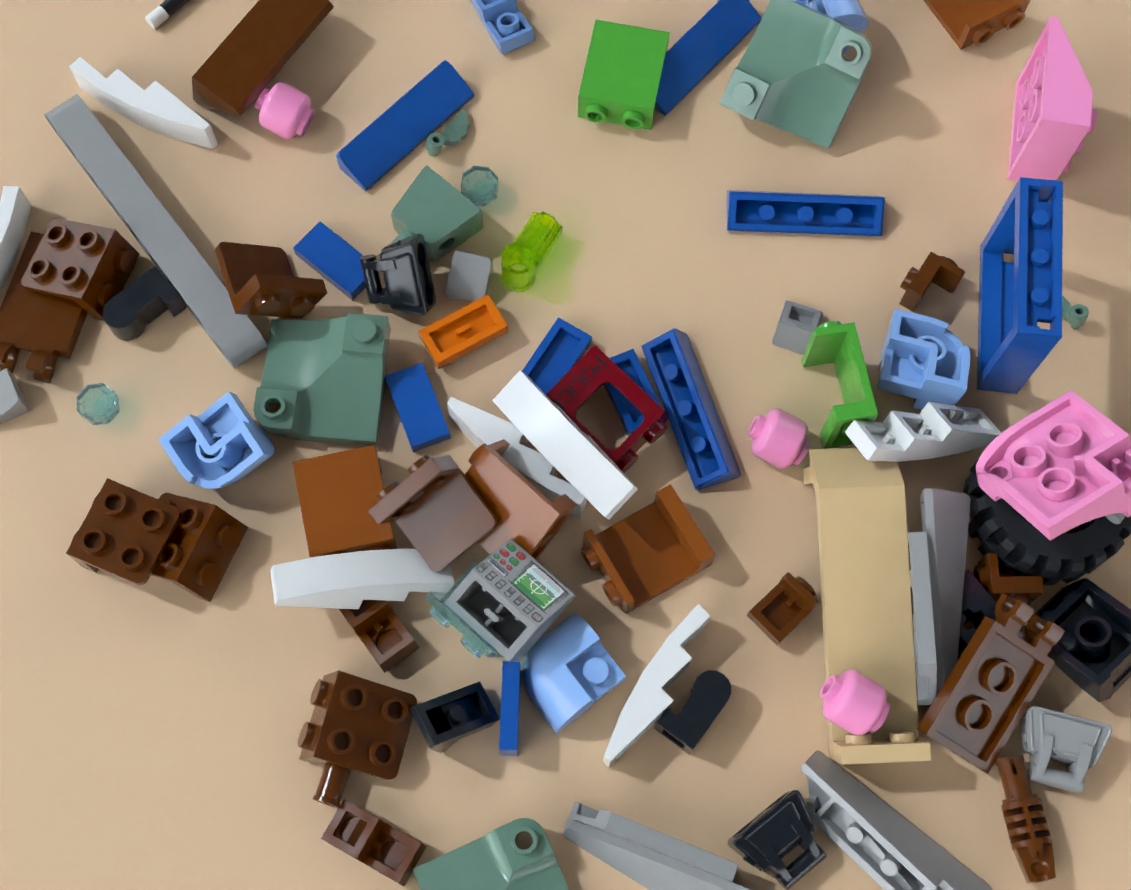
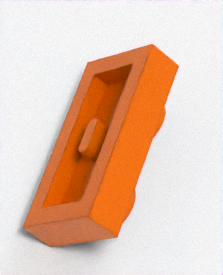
[418,294,508,369]

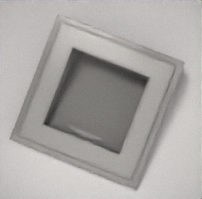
[445,250,494,303]
[772,301,823,355]
[0,368,29,424]

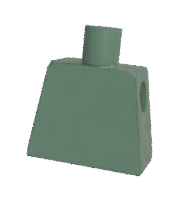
[388,165,483,262]

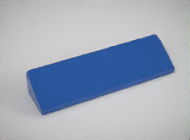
[655,0,762,116]
[336,60,474,192]
[727,190,885,236]
[641,328,741,491]

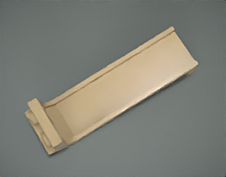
[803,448,931,765]

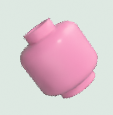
[255,82,315,140]
[747,408,812,469]
[820,669,890,736]

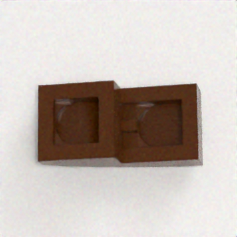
[339,600,420,673]
[321,799,427,886]

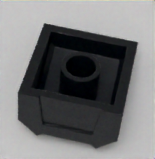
[1034,578,1131,702]

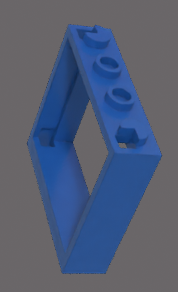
[977,177,1063,394]

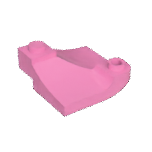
[976,390,1131,541]

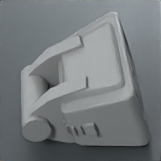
[1020,706,1112,793]

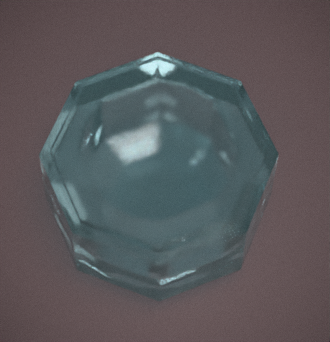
[461,166,499,206]
[77,383,120,425]

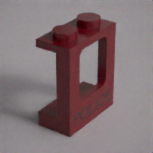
[546,345,669,473]

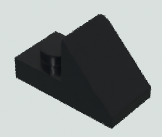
[410,681,500,753]

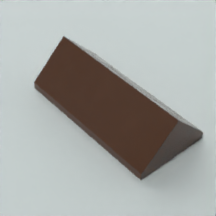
[192,0,334,116]

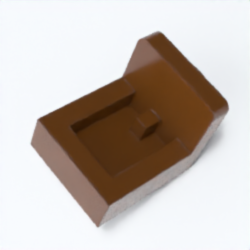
[899,252,965,312]
[973,553,1044,606]
[747,572,819,646]

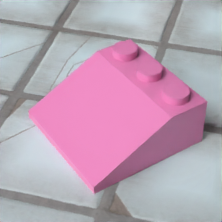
[1007,16,1097,181]

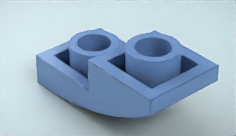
[471,0,535,55]

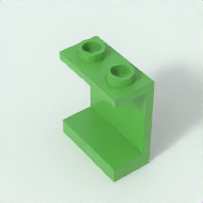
[578,20,670,130]
[801,321,878,449]

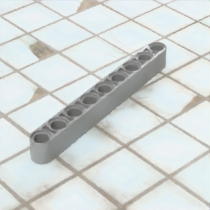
[44,94,268,369]

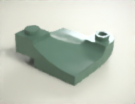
[719,0,873,149]
[254,313,391,447]
[413,818,569,890]

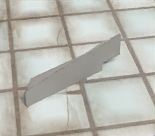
[907,488,971,705]
[801,750,991,890]
[563,802,751,890]

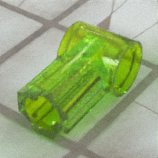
[501,211,563,292]

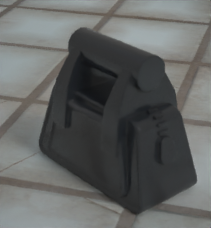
[360,233,436,316]
[728,790,827,890]

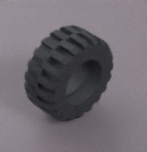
[963,435,1131,585]

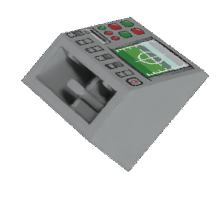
[444,538,576,662]

